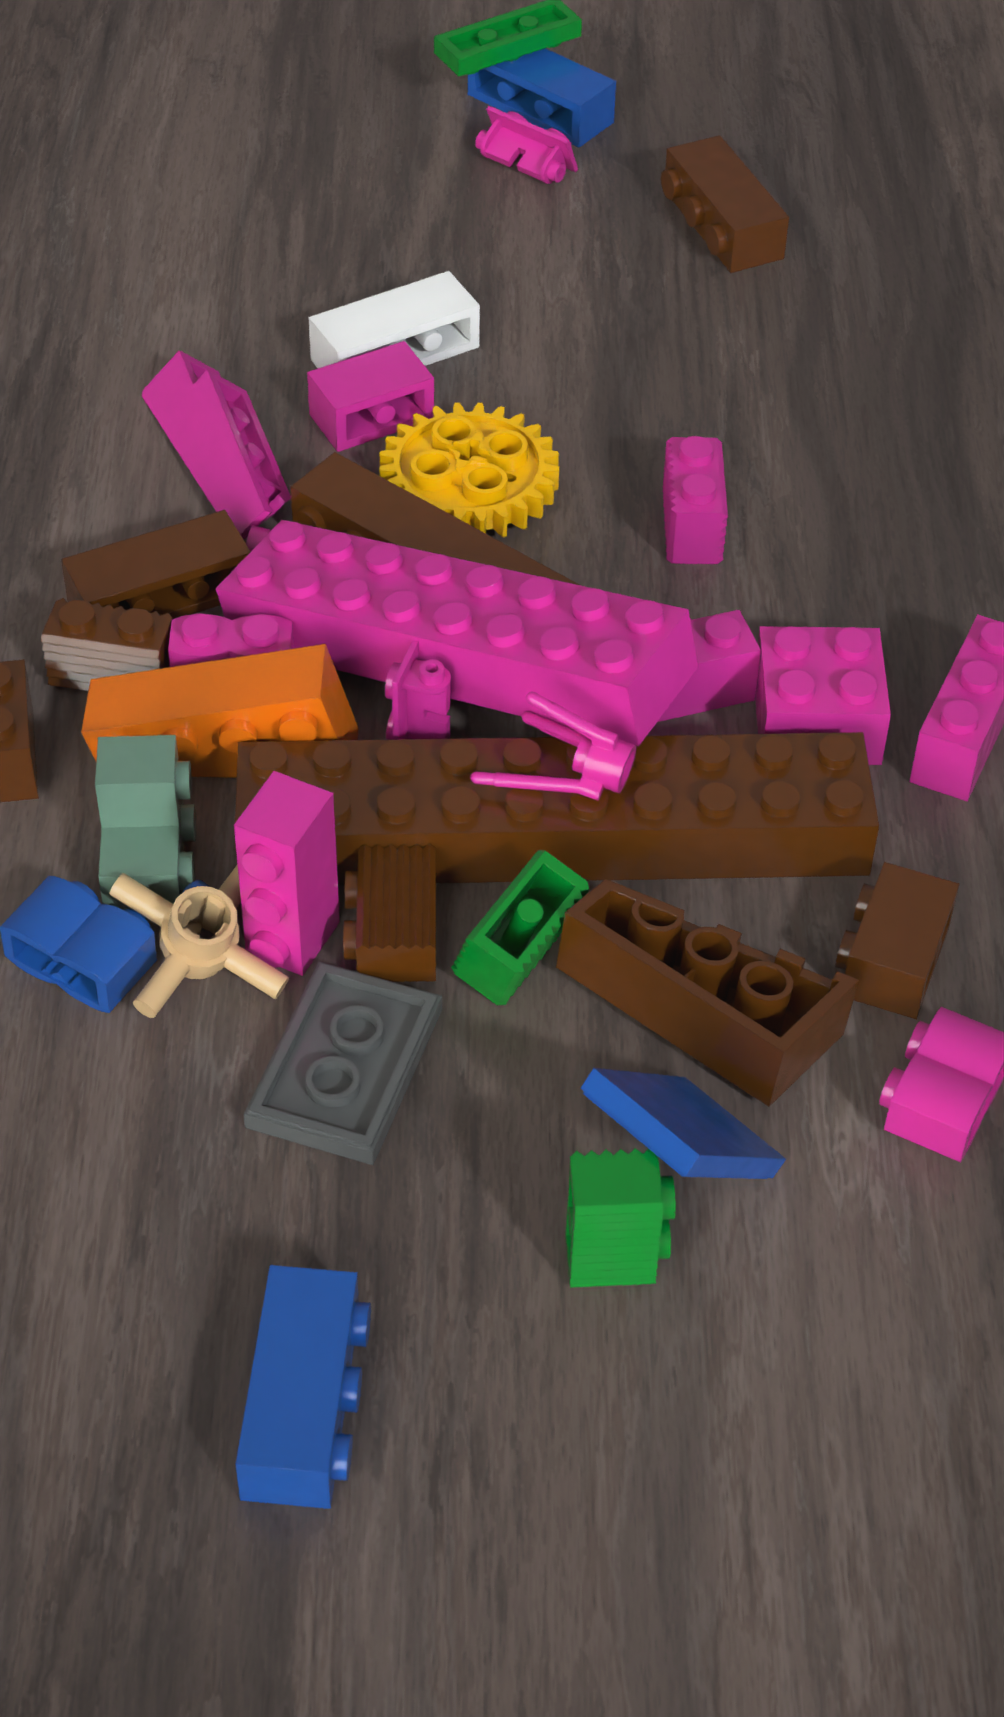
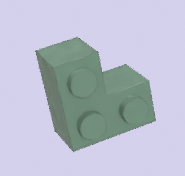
[95,735,196,917]

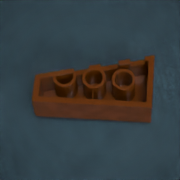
[556,879,859,1107]

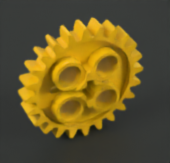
[379,402,560,537]

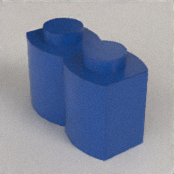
[0,876,157,1013]

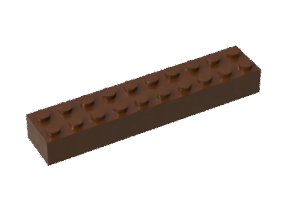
[234,732,879,885]

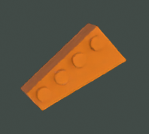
[81,644,359,778]

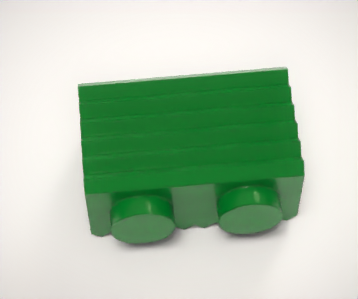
[451,850,589,1006]
[565,1148,676,1288]

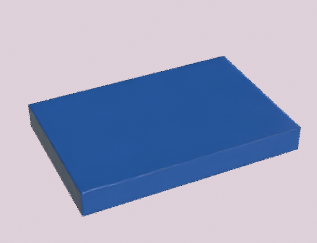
[581,1068,786,1179]

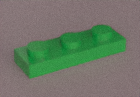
[434,0,582,77]

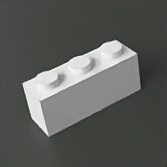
[309,271,480,368]

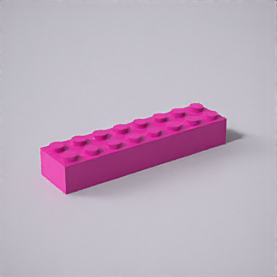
[216,520,698,746]

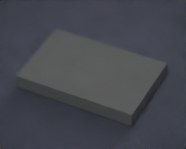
[244,961,442,1165]

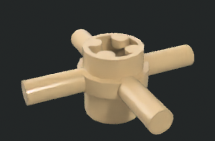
[110,864,289,1018]

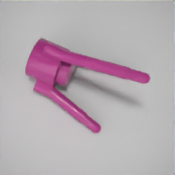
[470,692,636,801]

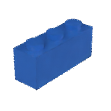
[468,48,616,148]
[235,1265,371,1509]

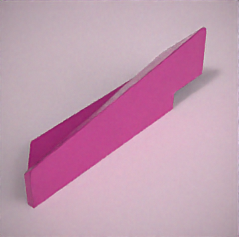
[142,350,291,539]

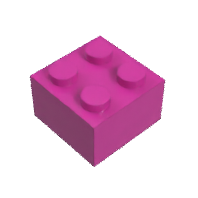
[755,626,891,765]

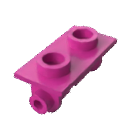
[475,106,578,184]
[385,640,451,740]

